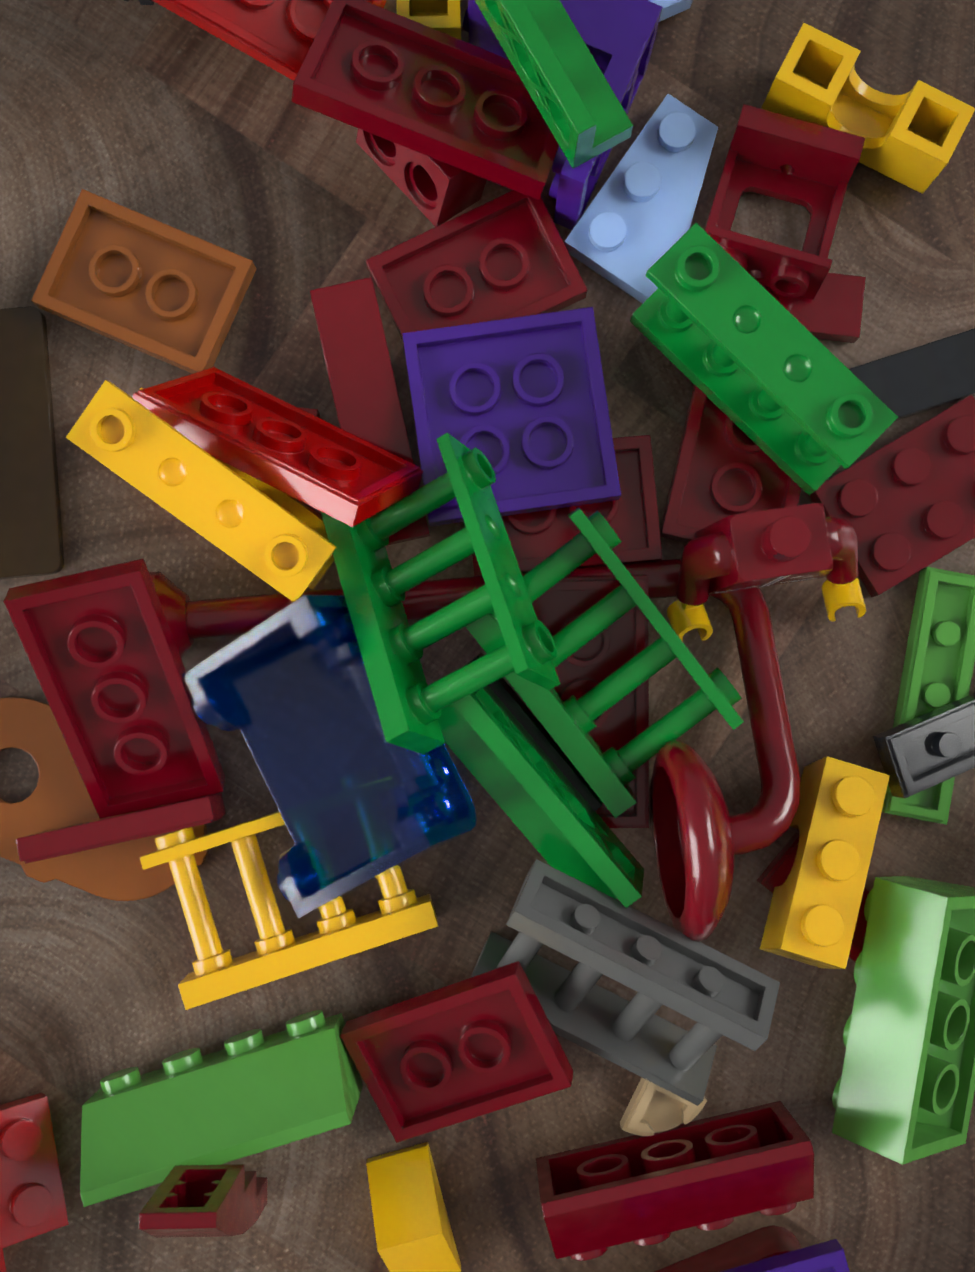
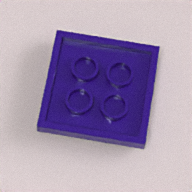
[402,307,621,526]

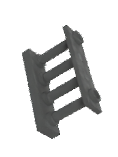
[470,859,780,1106]

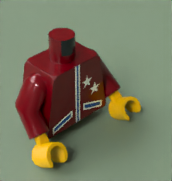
[667,503,866,642]

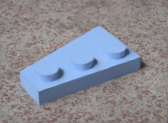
[564,94,718,303]

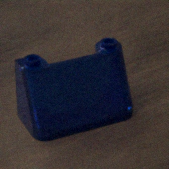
[182,595,477,918]

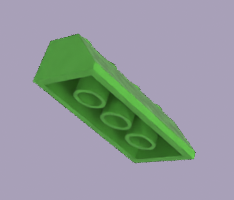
[832,876,975,1165]
[80,1010,363,1207]

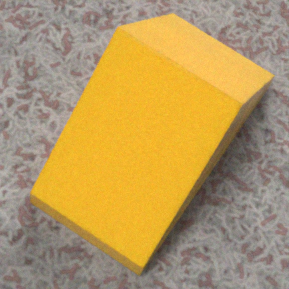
[366,1142,461,1272]

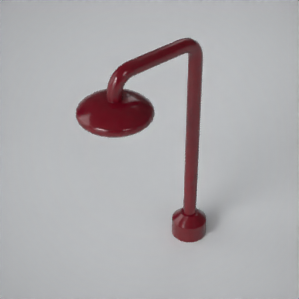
[149,559,800,942]

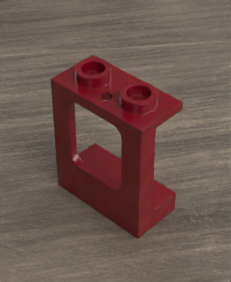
[705,104,865,300]

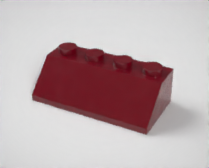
[536,1101,814,1261]

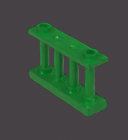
[630,223,898,495]
[321,433,560,754]
[464,508,744,818]

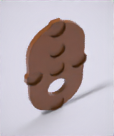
[0,697,210,901]

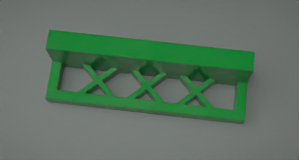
[475,0,633,169]
[438,685,644,908]

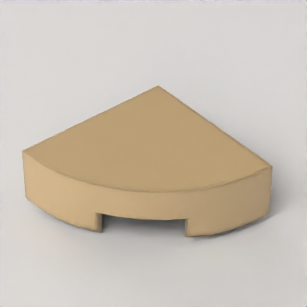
[620,1078,707,1136]

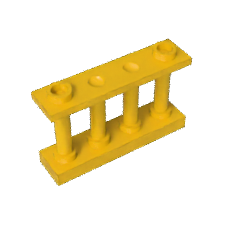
[66,380,337,603]
[139,767,438,1010]

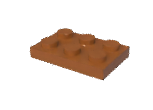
[31,189,256,374]

